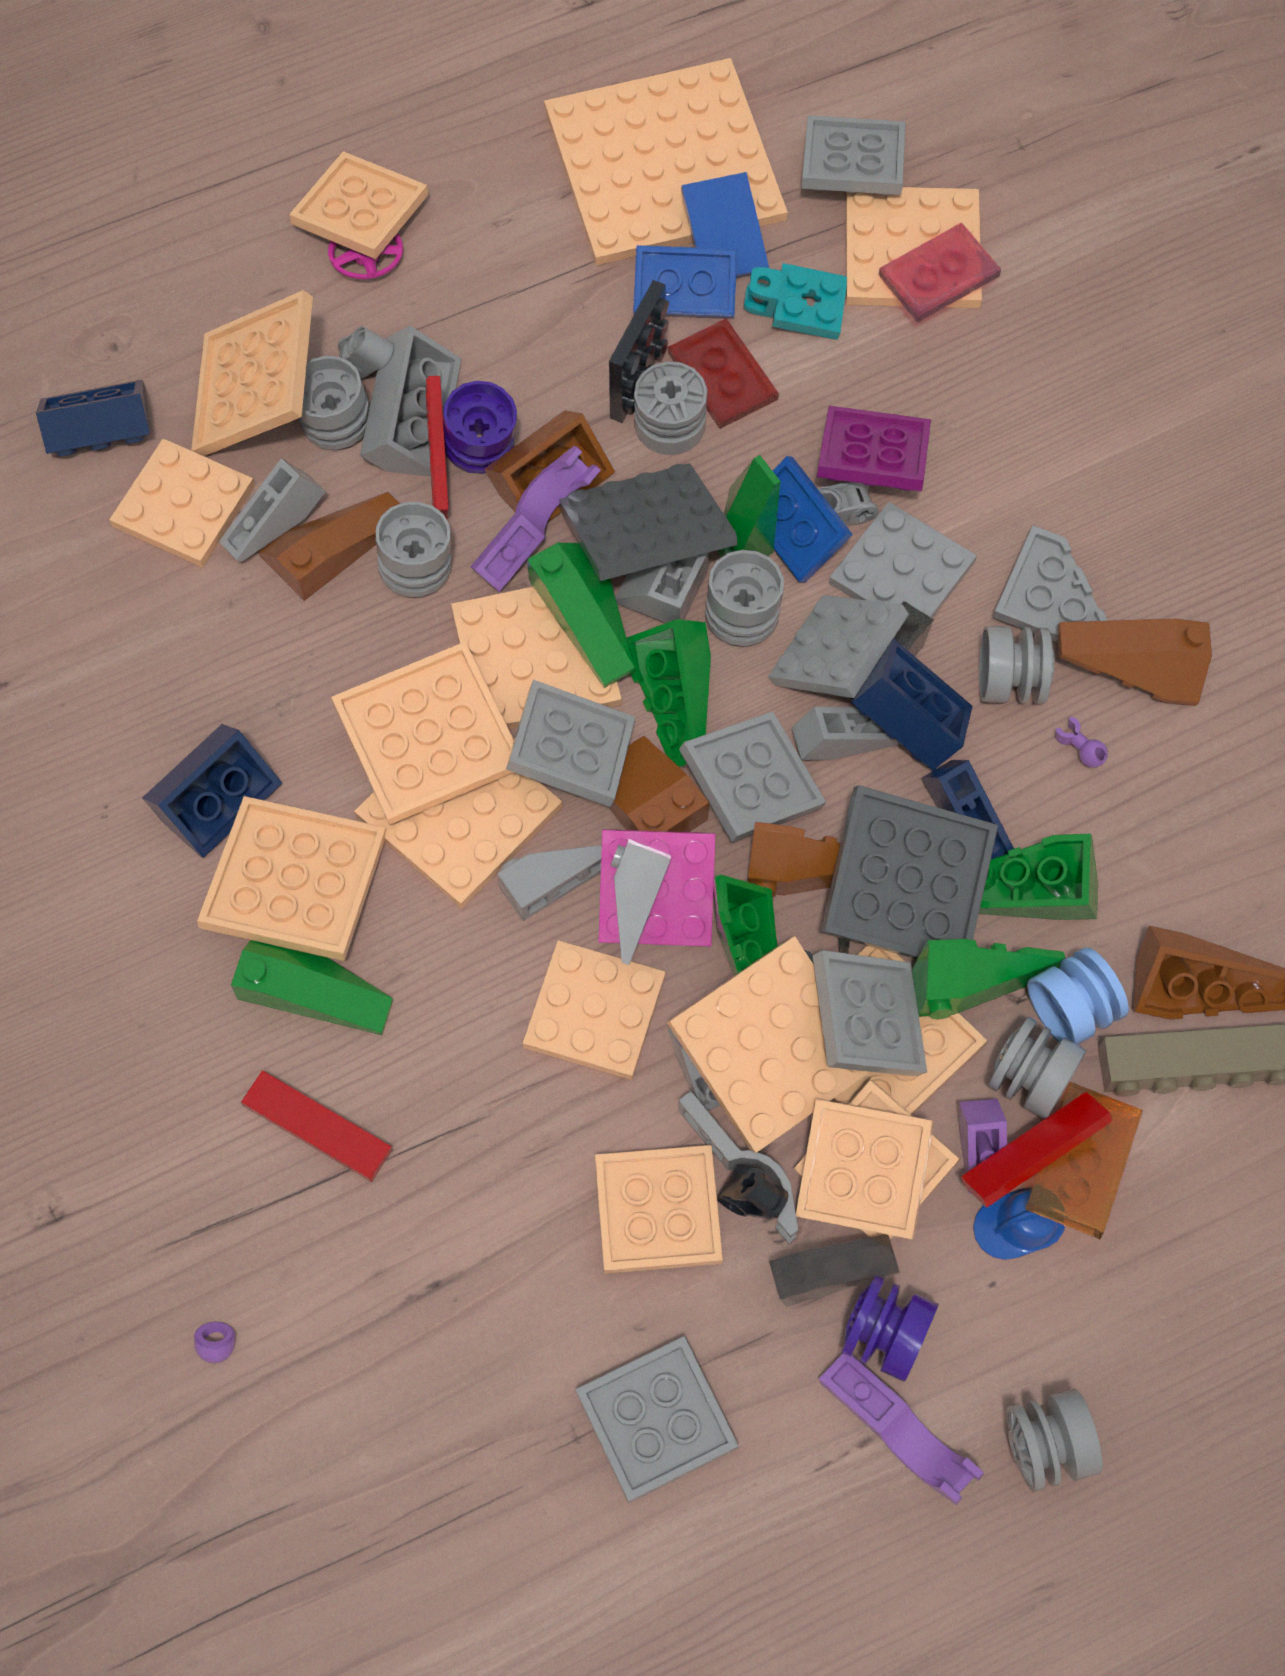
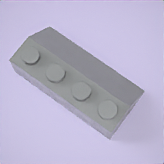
[360,326,461,477]

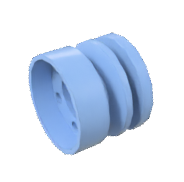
[1027,947,1129,1045]

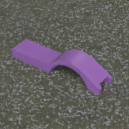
[470,446,601,592]
[819,1354,984,1505]

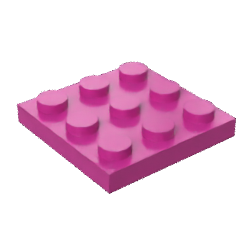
[598,829,715,947]

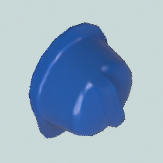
[973,1187,1066,1260]

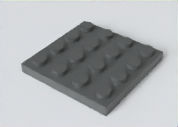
[559,463,737,581]
[820,785,998,959]

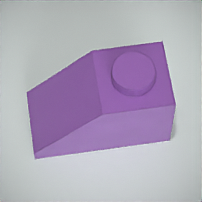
[959,1099,1007,1193]

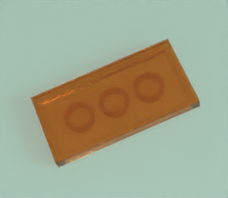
[1025,1082,1143,1240]

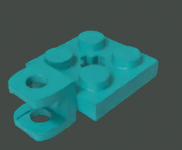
[743,263,847,340]

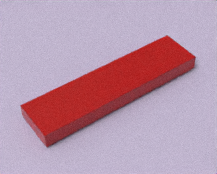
[425,376,449,519]
[241,1070,393,1182]
[961,1091,1112,1208]

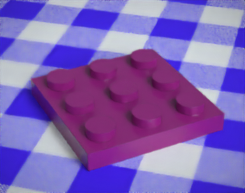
[817,405,931,491]

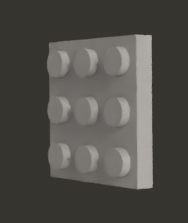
[802,115,906,195]
[829,502,977,638]
[768,595,909,698]
[506,679,635,807]
[679,711,826,842]
[813,950,927,1077]
[575,1336,739,1503]

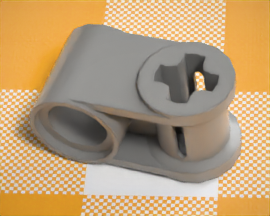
[338,326,393,379]
[818,481,879,526]

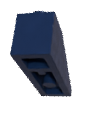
[922,760,1014,859]

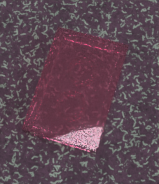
[878,222,1001,323]

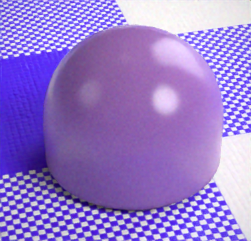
[194,1322,235,1363]

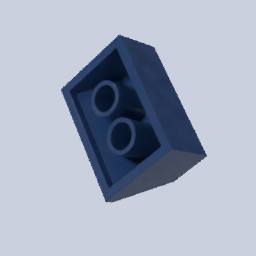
[36,380,151,456]
[852,638,973,771]
[142,724,282,858]

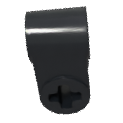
[717,1164,789,1220]

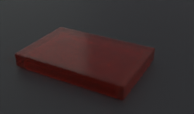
[668,318,779,429]

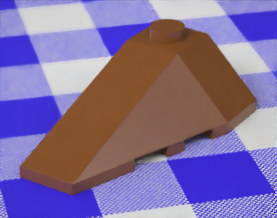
[258,492,400,601]
[1057,618,1212,706]
[748,822,840,897]
[1133,925,1285,1020]

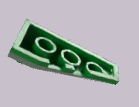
[718,455,781,558]
[527,542,635,688]
[626,619,711,768]
[979,833,1098,920]
[713,874,777,976]
[912,939,1065,1020]
[231,940,393,1035]

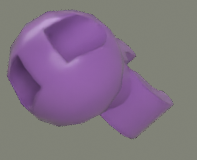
[1055,717,1108,768]

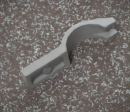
[678,1091,798,1245]

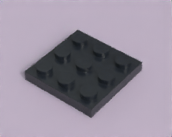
[609,280,669,423]

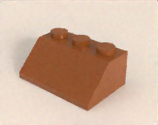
[484,410,615,522]

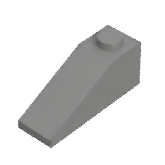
[219,458,326,562]
[792,707,901,760]
[610,839,671,965]
[497,845,602,921]

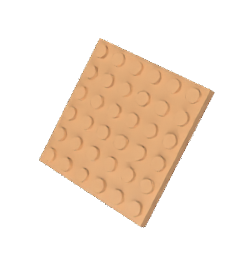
[544,58,788,265]

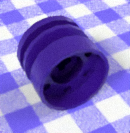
[443,381,517,474]
[841,1275,939,1382]

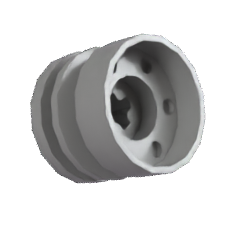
[298,355,370,450]
[634,361,707,455]
[376,502,451,597]
[705,550,784,646]
[979,626,1054,704]
[988,1017,1087,1119]
[1006,1388,1103,1492]

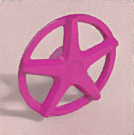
[328,233,403,279]

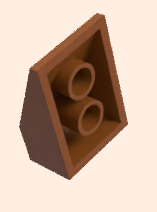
[608,736,709,832]

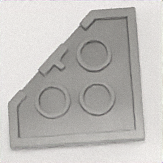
[993,525,1108,643]

